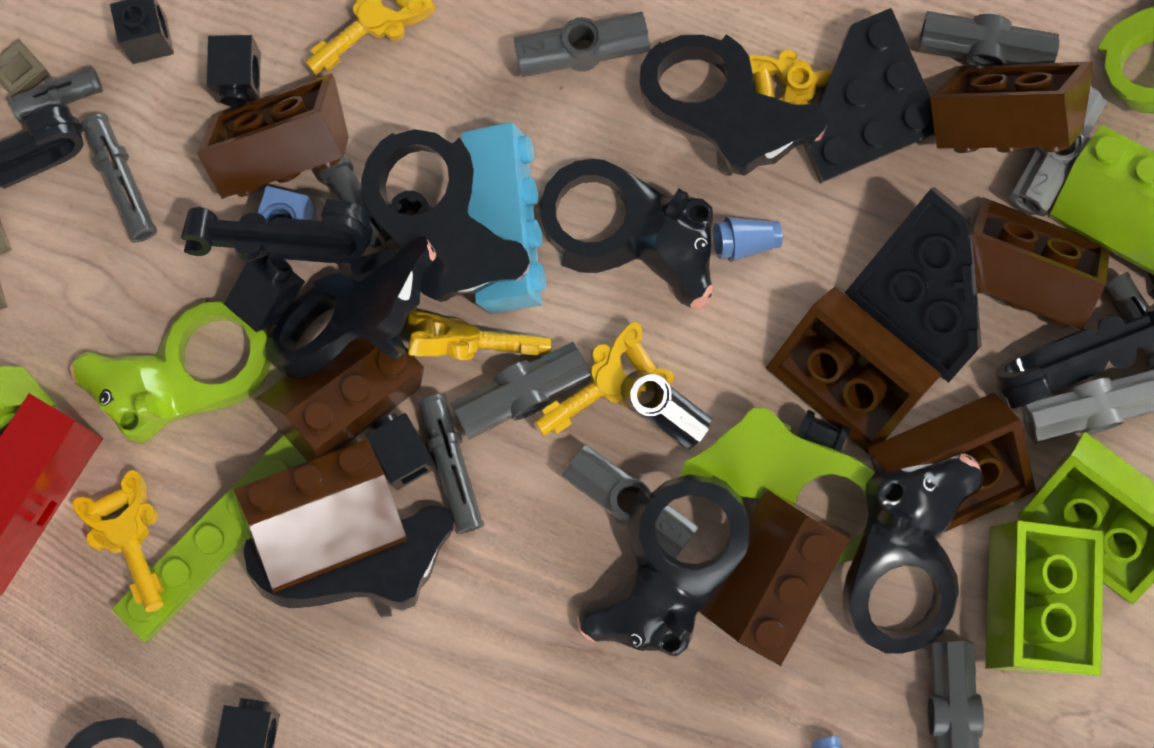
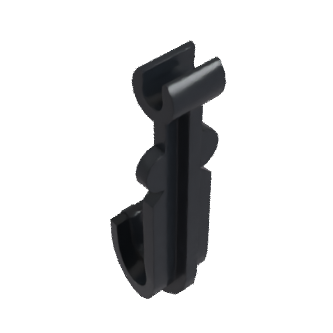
[0,106,84,189]
[181,199,373,264]
[996,304,1154,409]

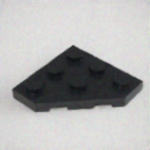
[803,8,935,184]
[844,187,982,383]

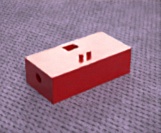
[0,393,103,595]

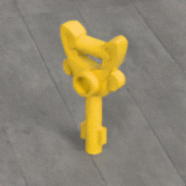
[304,0,436,76]
[749,50,832,105]
[406,310,551,360]
[534,321,675,437]
[72,470,165,612]

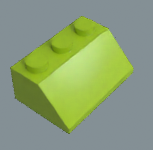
[1049,124,1154,275]
[1017,432,1154,605]
[985,520,1104,676]

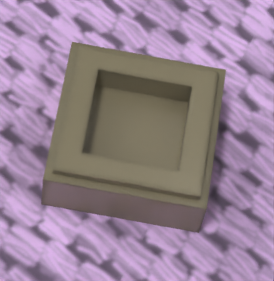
[0,39,50,95]

